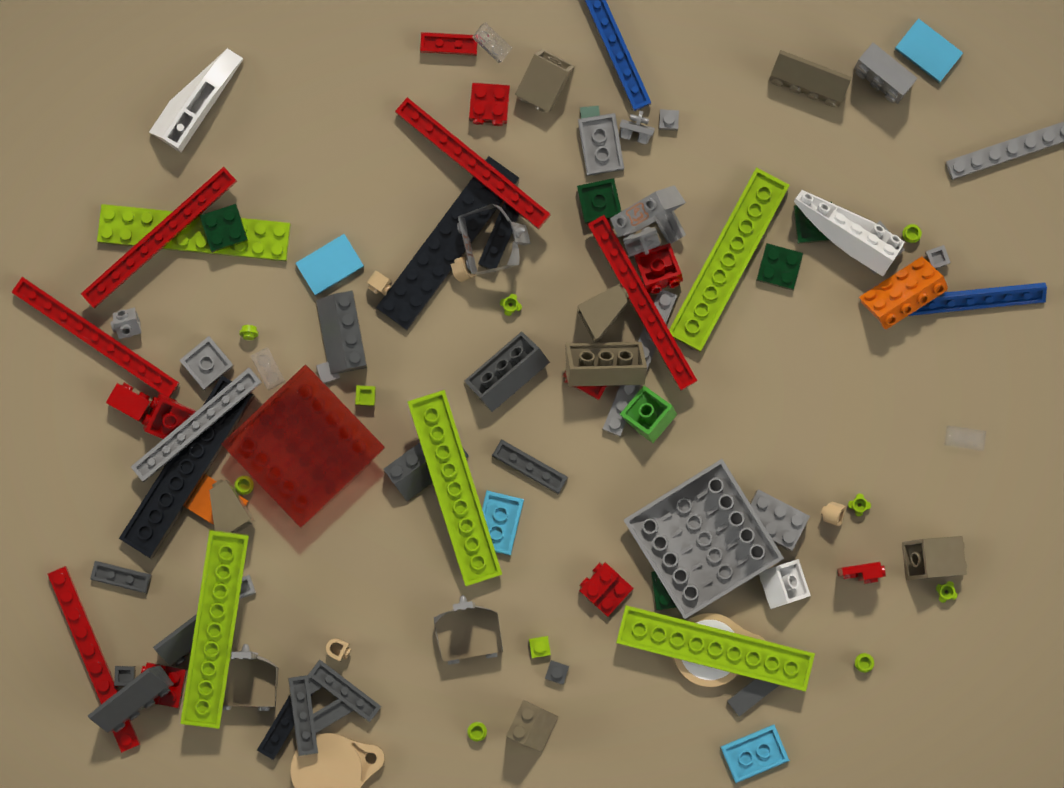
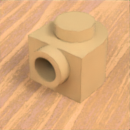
[451,257,476,282]
[367,270,392,296]
[821,502,846,526]
[326,639,351,661]

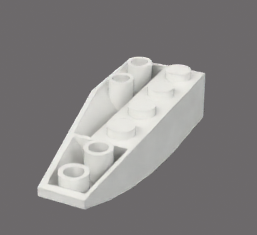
[149,48,243,152]
[794,190,905,276]

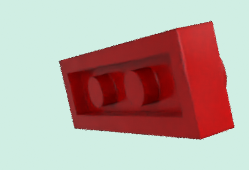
[420,32,478,56]

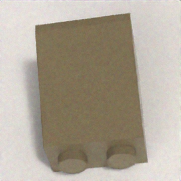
[515,49,575,112]
[577,284,629,343]
[209,479,255,533]
[902,536,967,580]
[506,700,558,752]

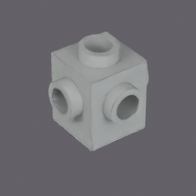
[111,307,142,339]

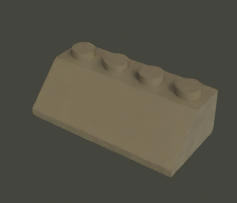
[769,50,852,107]
[565,342,647,387]

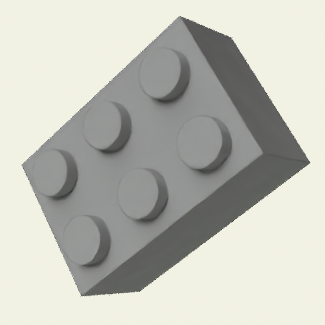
[854,43,917,104]
[750,489,810,551]

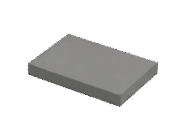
[578,113,624,176]

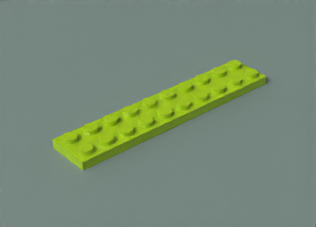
[669,167,790,352]
[97,204,291,261]
[407,390,502,586]
[180,530,249,729]
[616,605,815,692]

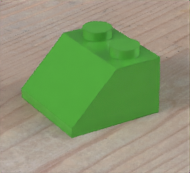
[620,386,677,443]

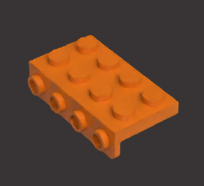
[859,257,948,329]

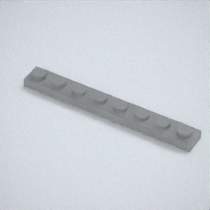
[946,122,1064,180]
[602,289,677,436]
[131,368,262,482]

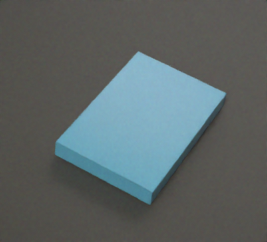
[895,18,963,83]
[296,234,364,296]
[482,490,524,556]
[720,724,790,783]

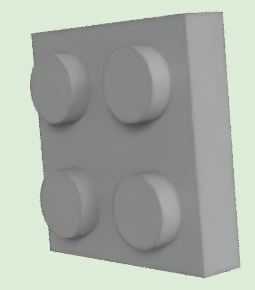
[179,336,234,390]

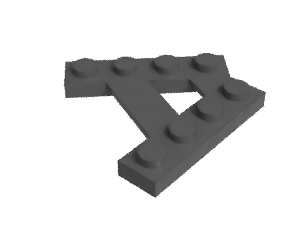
[288,659,382,756]

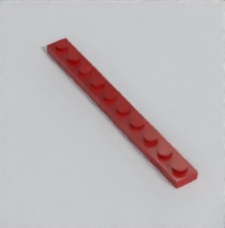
[395,97,551,230]
[81,166,237,309]
[588,215,698,391]
[12,277,180,398]
[47,566,140,753]

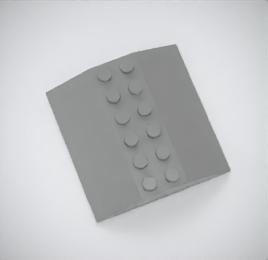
[624,459,784,619]

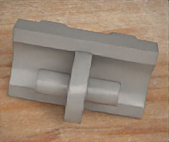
[620,111,655,144]
[623,227,661,257]

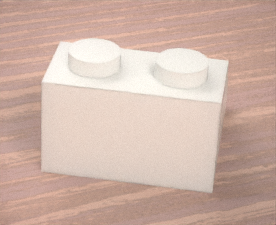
[759,559,811,609]

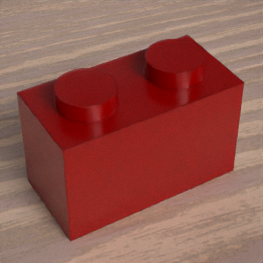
[106,382,151,423]

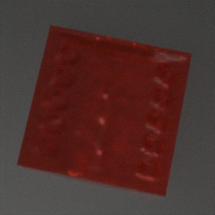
[221,364,385,528]

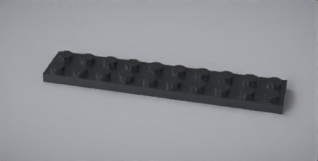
[376,156,519,330]
[119,376,255,559]

